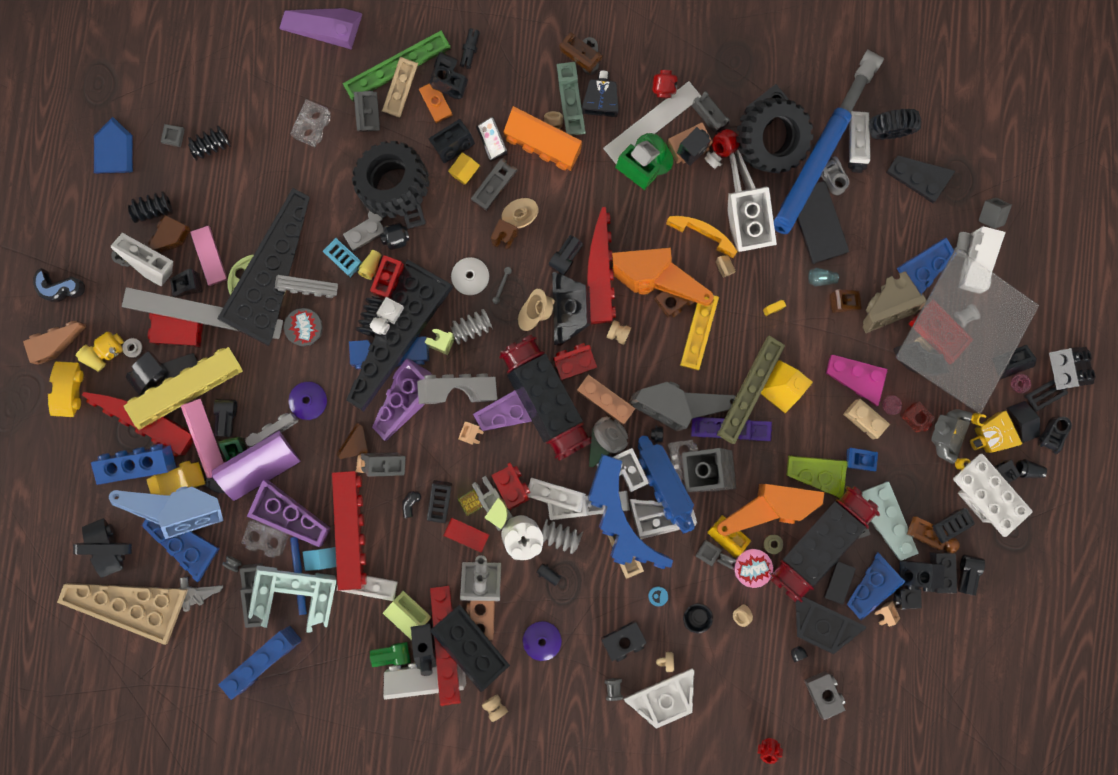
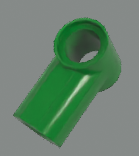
[370,642,411,667]

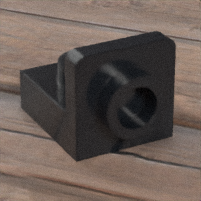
[893,588,922,610]

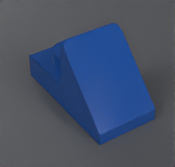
[846,448,878,471]

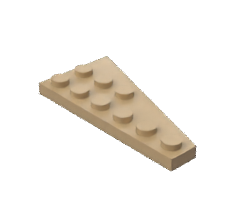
[57,583,188,645]

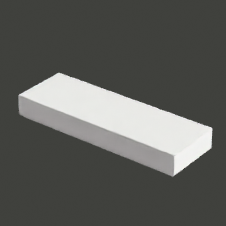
[849,111,870,164]
[527,478,586,512]
[337,576,398,601]

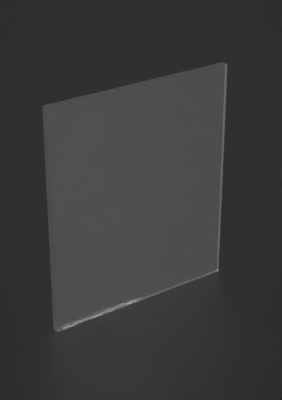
[896,248,1039,414]

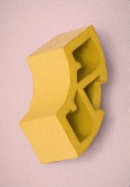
[48,362,83,417]
[146,461,205,496]

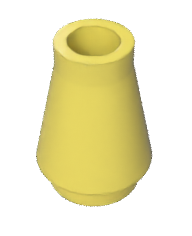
[358,250,382,280]
[75,345,106,372]

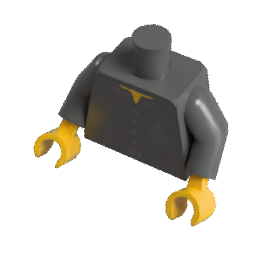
[932,409,986,470]

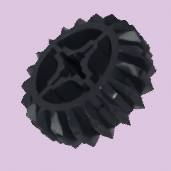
[868,108,921,140]

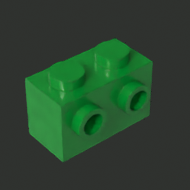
[615,144,661,190]

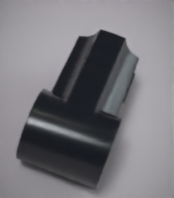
[548,235,583,275]
[213,399,237,437]
[958,554,985,596]

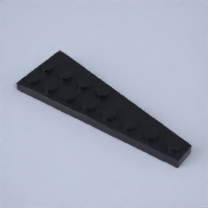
[217,188,310,346]
[346,259,453,412]

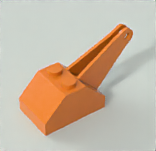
[612,248,714,306]
[717,484,824,536]

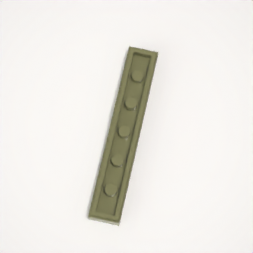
[716,336,785,444]

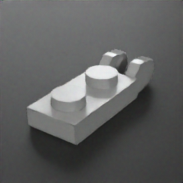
[246,413,299,447]
[472,476,513,531]

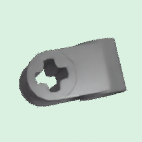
[821,156,849,195]

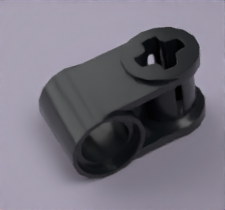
[1037,417,1072,454]

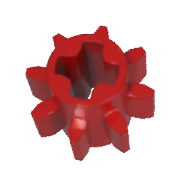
[757,738,783,764]

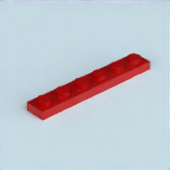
[430,586,461,706]

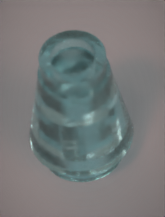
[808,268,839,287]

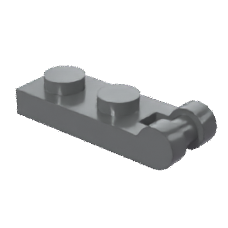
[471,158,518,211]

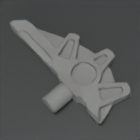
[178,577,223,612]

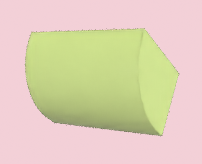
[485,497,508,529]
[383,591,431,639]

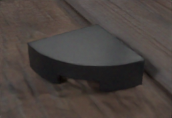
[204,477,225,493]

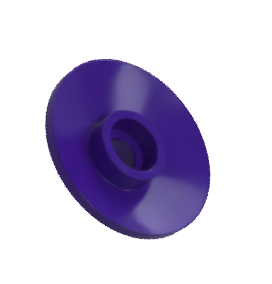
[289,382,327,420]
[523,621,561,661]

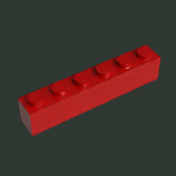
[332,471,367,591]

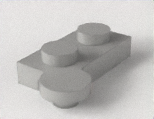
[343,211,383,252]

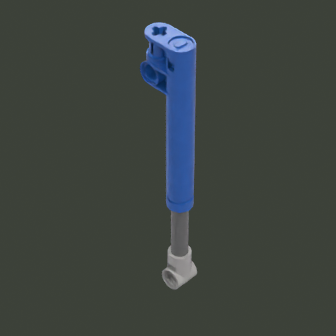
[774,49,884,234]

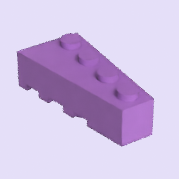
[247,480,331,547]

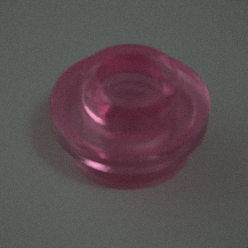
[1011,374,1031,393]

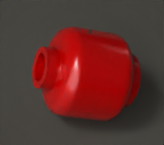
[652,70,678,98]
[712,129,740,157]

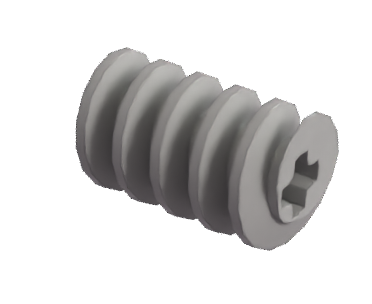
[450,309,493,345]
[542,519,583,554]

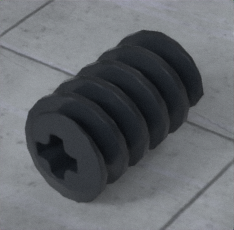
[188,125,232,161]
[128,191,173,223]
[356,296,384,338]

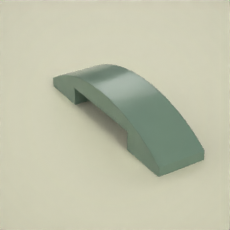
[557,62,586,136]

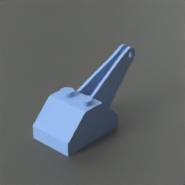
[109,487,223,539]

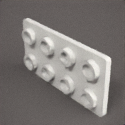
[953,454,1032,537]

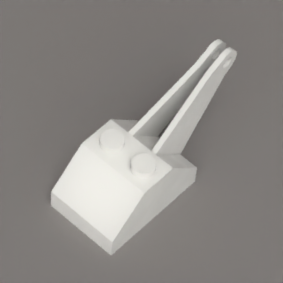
[728,150,777,252]

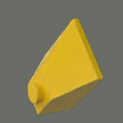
[761,360,813,413]

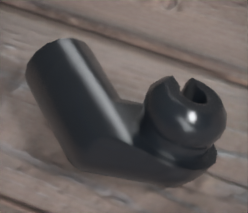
[402,491,421,518]

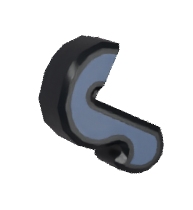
[33,268,85,302]

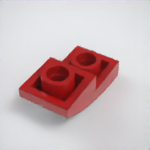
[443,518,489,553]

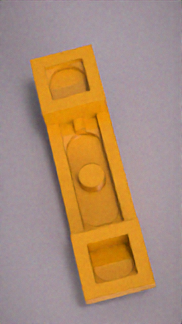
[666,216,737,258]

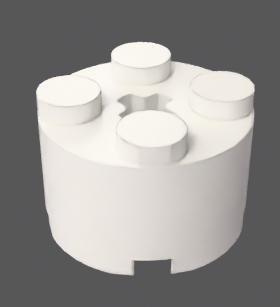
[501,515,543,560]

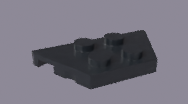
[552,272,591,346]
[795,597,866,654]

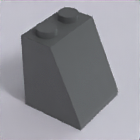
[682,448,737,492]

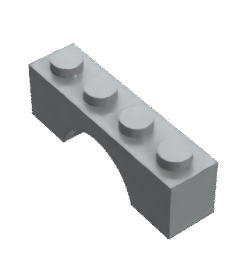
[417,374,497,404]

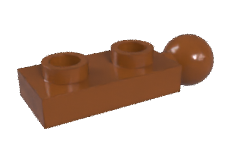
[907,516,960,553]

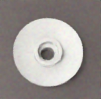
[451,258,489,295]

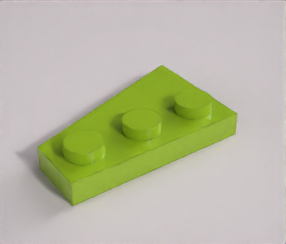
[786,456,847,498]

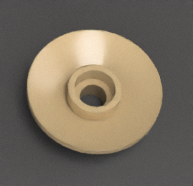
[502,198,538,228]

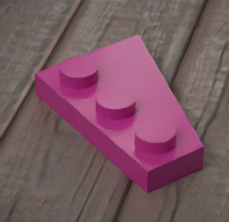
[826,355,888,407]

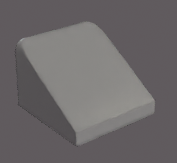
[631,141,660,166]

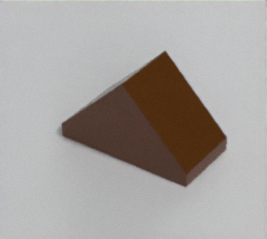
[830,290,862,313]

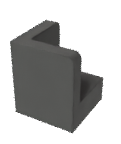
[979,197,1012,229]

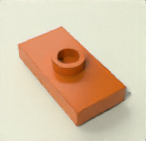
[419,84,452,123]

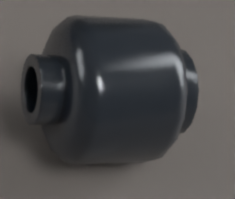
[380,223,410,250]

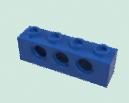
[91,444,176,485]

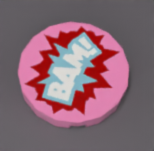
[734,549,773,588]

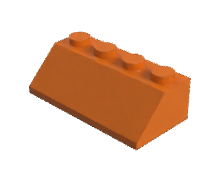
[504,106,582,171]

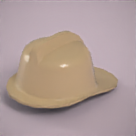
[518,289,555,331]

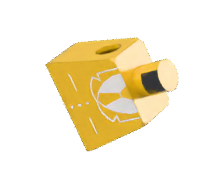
[970,411,1022,453]

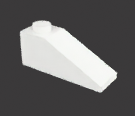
[111,233,173,287]

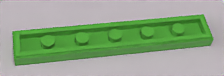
[343,30,451,101]

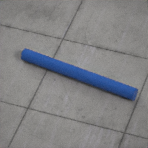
[290,537,307,615]

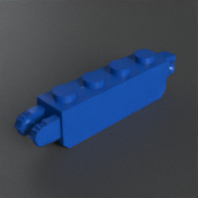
[638,436,695,534]

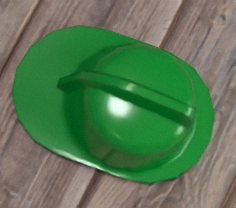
[635,133,673,175]

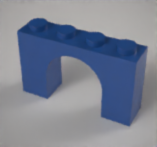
[218,626,302,700]

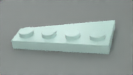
[862,481,919,561]

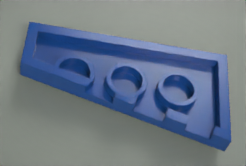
[142,519,220,582]

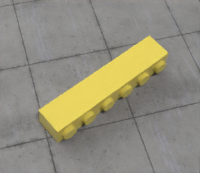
[124,347,243,430]

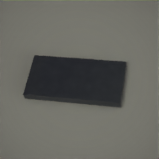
[797,181,850,264]
[430,605,510,692]

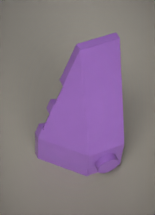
[372,359,432,441]

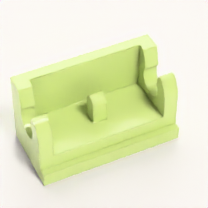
[425,329,455,355]

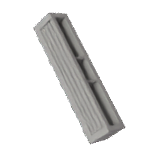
[275,275,338,298]

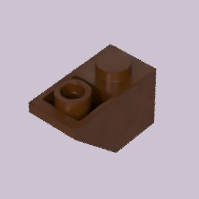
[148,215,191,253]

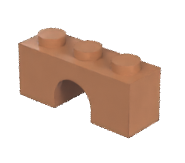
[577,375,635,425]

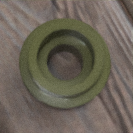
[764,535,783,554]

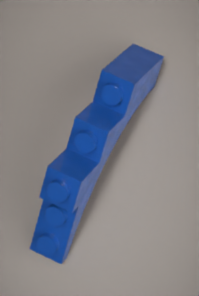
[588,454,673,569]

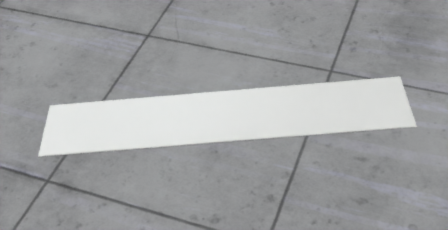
[603,81,701,164]

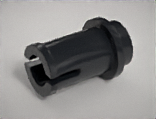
[536,563,562,586]

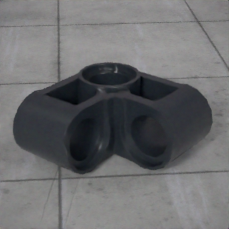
[429,51,468,99]

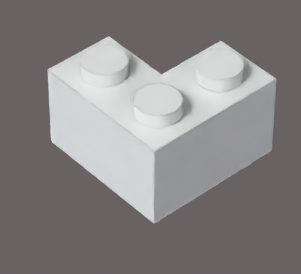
[597,448,649,492]

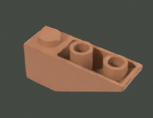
[23,321,86,365]

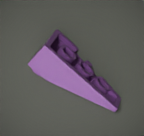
[280,8,362,50]

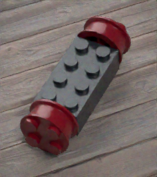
[499,334,592,461]
[769,486,880,603]

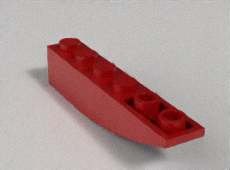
[587,207,616,324]
[82,392,194,457]

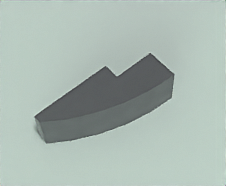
[240,563,263,628]

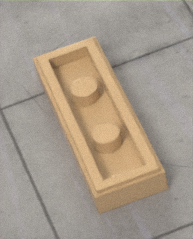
[382,57,418,118]

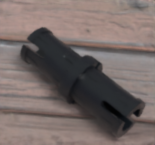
[459,28,480,69]

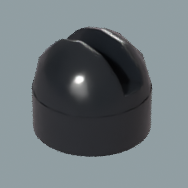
[791,646,808,663]

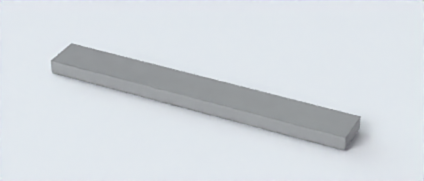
[122,287,283,339]

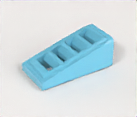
[323,238,362,278]

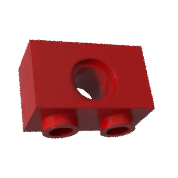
[370,255,404,299]

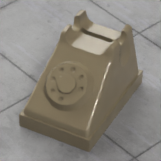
[863,272,927,333]

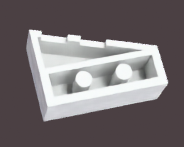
[957,226,1005,294]
[630,499,697,539]

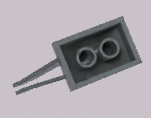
[628,381,736,431]

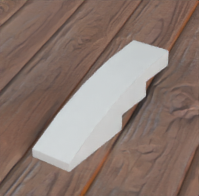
[548,491,630,520]

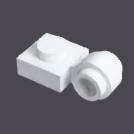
[370,297,404,335]

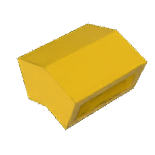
[448,153,480,185]

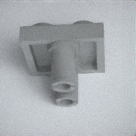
[460,555,501,601]

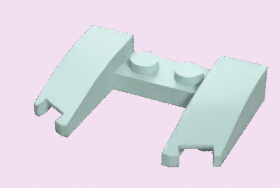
[248,566,336,632]

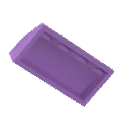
[212,430,300,501]

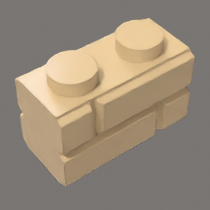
[843,399,890,439]

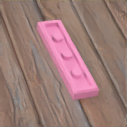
[181,399,224,478]

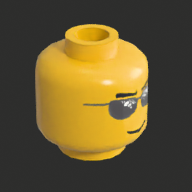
[93,332,124,360]

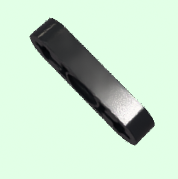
[73,543,132,555]

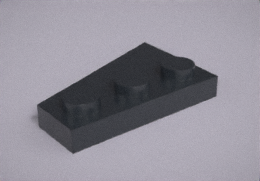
[886,156,955,203]

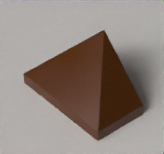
[336,422,368,459]

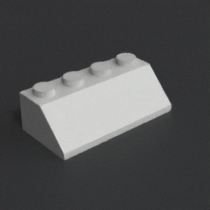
[384,663,466,700]

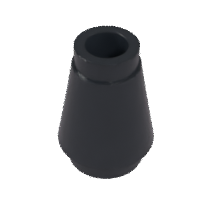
[1016,459,1047,478]

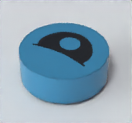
[648,586,668,606]

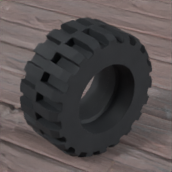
[736,98,814,173]
[352,141,430,218]

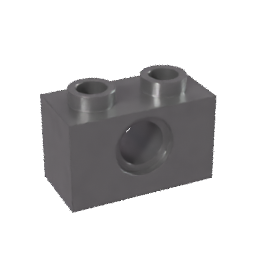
[804,671,846,720]

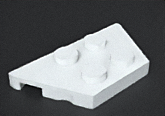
[624,668,694,729]

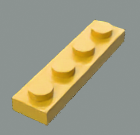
[680,296,719,371]

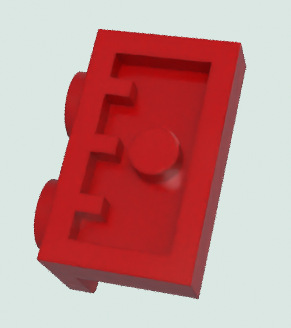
[553,343,597,381]
[491,463,530,510]

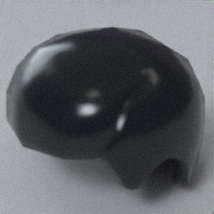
[683,603,714,634]

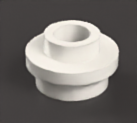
[705,151,722,168]
[123,338,143,358]

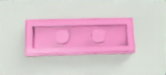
[190,226,228,286]

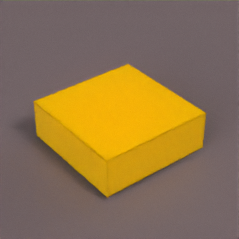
[763,300,786,316]

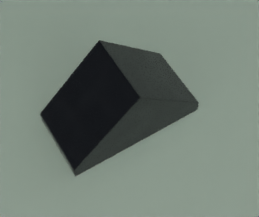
[170,269,203,297]
[1006,401,1040,443]

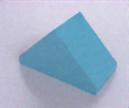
[303,547,337,571]

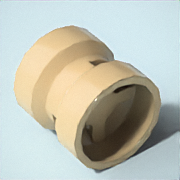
[606,320,631,345]
[482,694,508,722]

